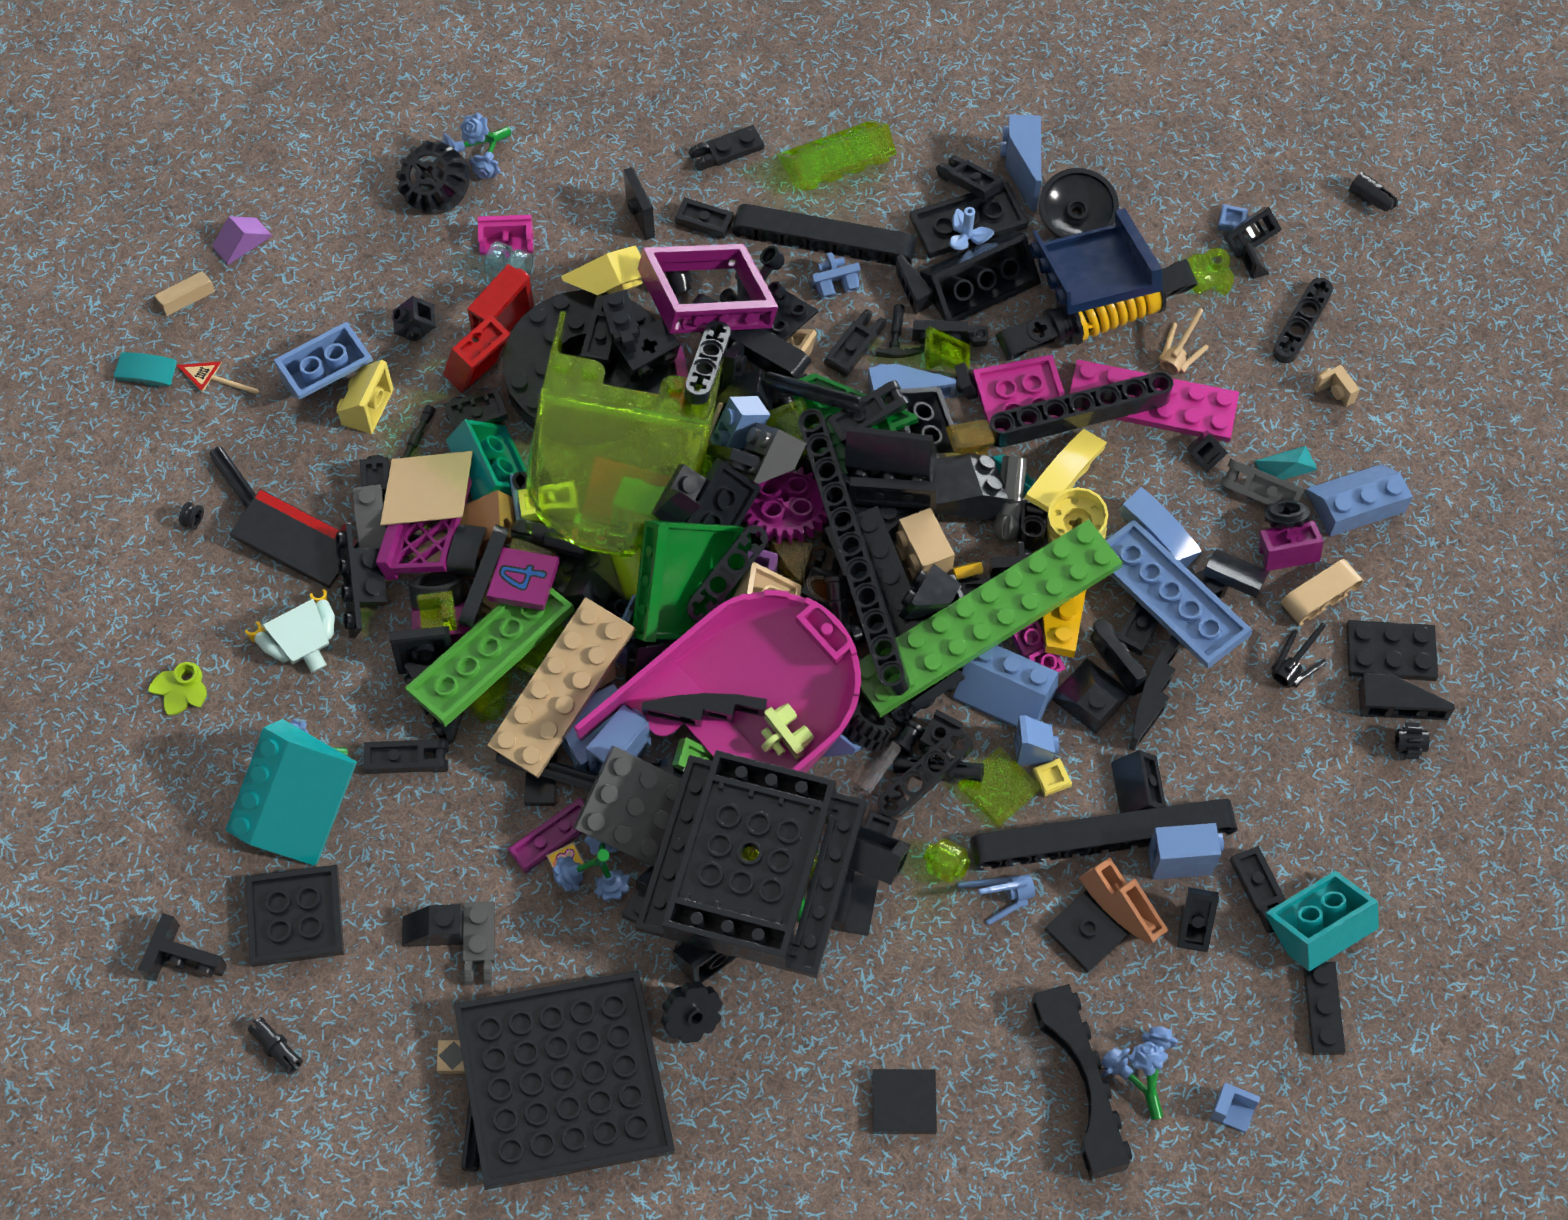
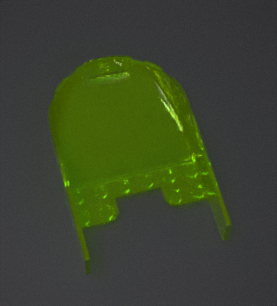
[526,311,723,554]

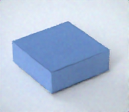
[1217,204,1249,234]

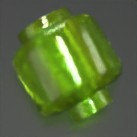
[923,838,971,883]

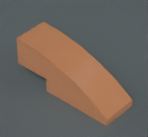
[1078,857,1168,944]

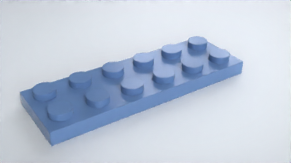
[1106,519,1252,669]

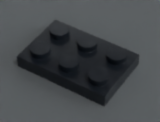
[1346,620,1438,681]

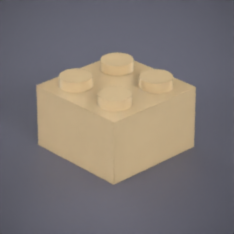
[895,508,955,585]

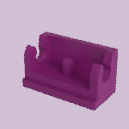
[1258,521,1324,571]

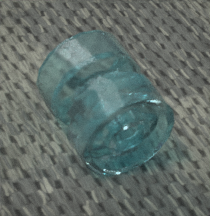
[484,241,534,277]

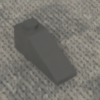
[352,484,387,548]

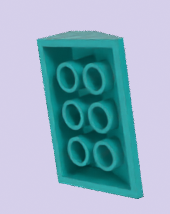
[225,719,357,866]

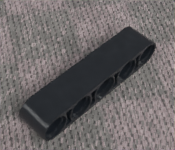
[691,294,811,379]

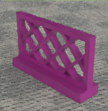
[376,477,472,580]

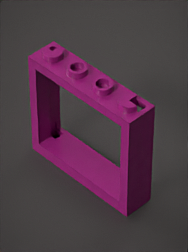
[638,244,778,334]

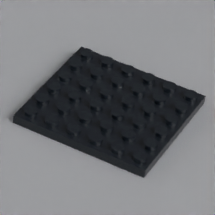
[454,971,675,1190]

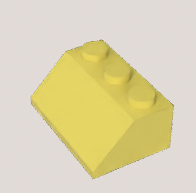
[561,245,643,295]

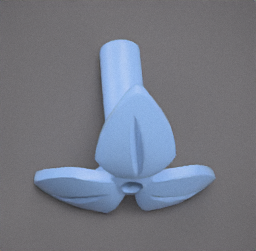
[949,207,994,250]

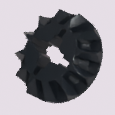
[1264,500,1311,529]

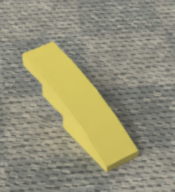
[1025,429,1107,512]

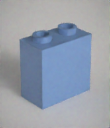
[586,705,651,774]
[1147,823,1224,880]

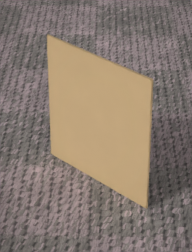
[380,451,473,526]

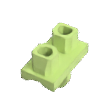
[761,703,814,760]

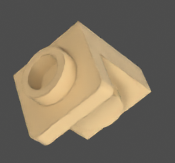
[1314,365,1360,407]

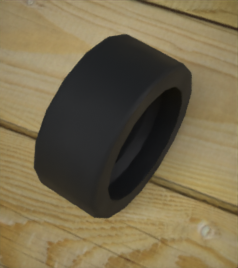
[408,572,465,610]

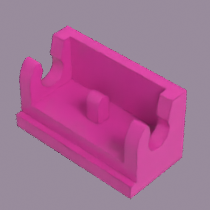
[478,215,533,255]

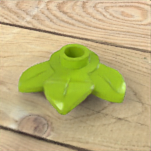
[148,662,207,716]

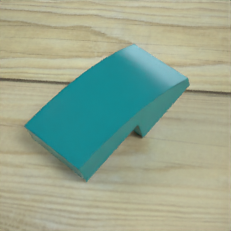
[114,352,177,386]

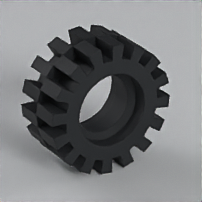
[842,699,896,751]

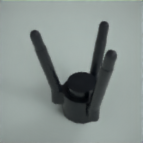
[1271,622,1327,688]

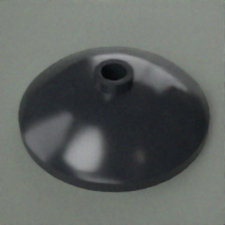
[1039,168,1119,238]

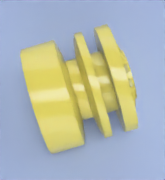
[1046,487,1108,544]

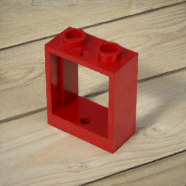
[467,264,534,340]
[443,315,510,394]

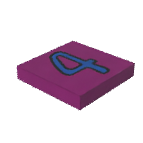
[486,547,560,611]

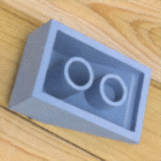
[1000,115,1041,211]

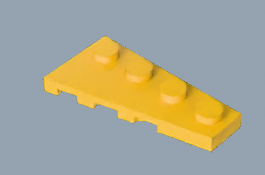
[1035,551,1086,658]

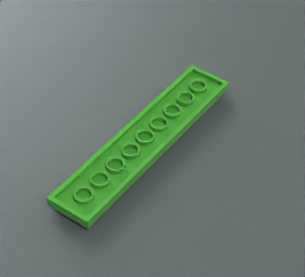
[859,519,1123,718]

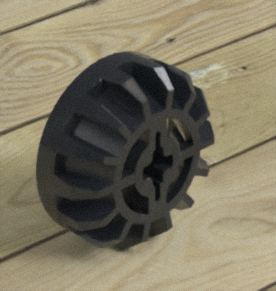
[396,140,470,215]

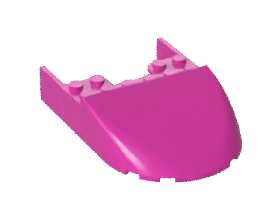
[574,590,861,773]

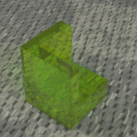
[417,591,457,631]

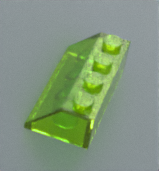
[777,120,897,191]

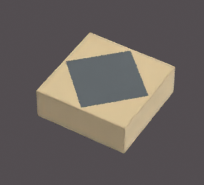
[437,1040,465,1074]

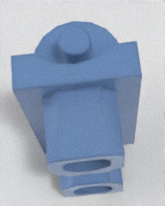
[809,252,861,300]

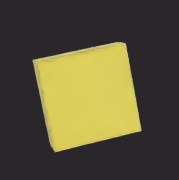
[1032,758,1072,797]

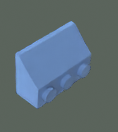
[274,322,373,400]
[1305,464,1413,537]
[953,645,1059,728]

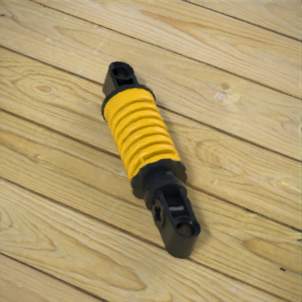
[995,259,1198,361]

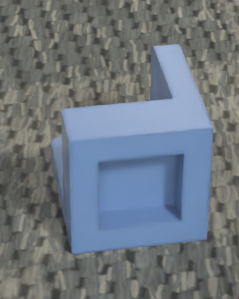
[1210,1083,1260,1132]

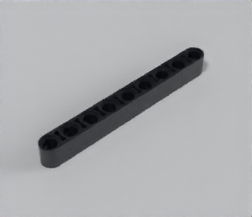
[970,799,1238,871]

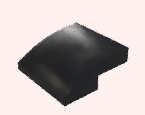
[1203,549,1270,598]

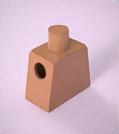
[460,490,515,562]

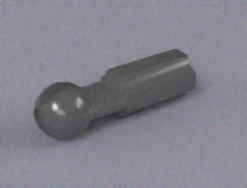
[993,456,1027,542]

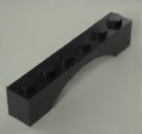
[1031,984,1132,1180]

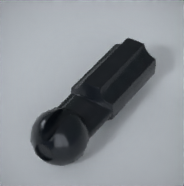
[510,519,595,559]

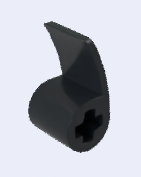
[447,524,487,577]

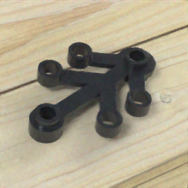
[720,245,785,318]

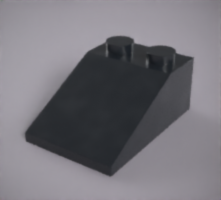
[918,453,1008,521]

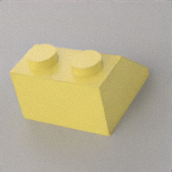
[336,360,394,434]

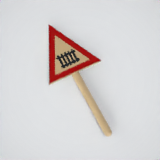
[176,362,259,394]

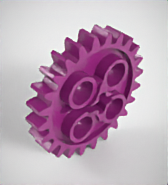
[742,467,828,544]

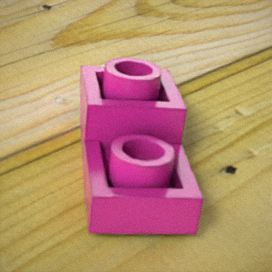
[1011,620,1066,672]

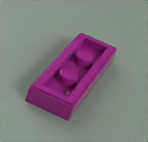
[507,797,585,874]

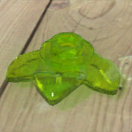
[1187,248,1234,296]

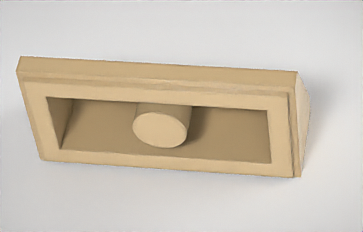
[154,271,215,316]

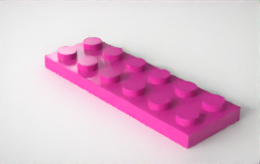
[1070,359,1239,443]

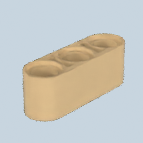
[1281,559,1364,626]

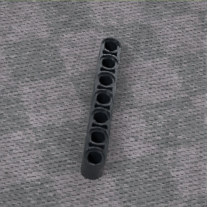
[731,204,917,266]
[988,372,1174,448]

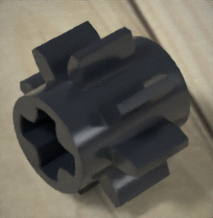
[1395,722,1430,760]

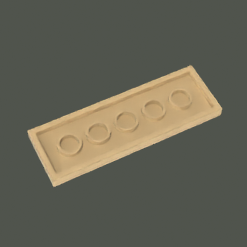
[487,597,636,778]

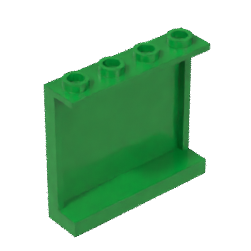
[632,520,751,642]

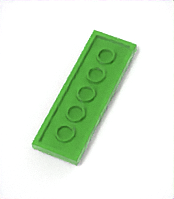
[405,588,575,727]

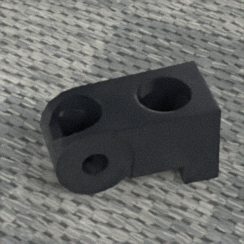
[626,638,665,682]

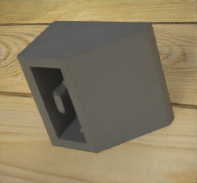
[735,422,807,484]

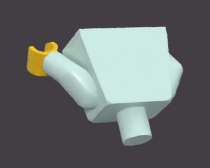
[245,589,335,673]

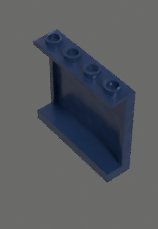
[1030,208,1163,315]

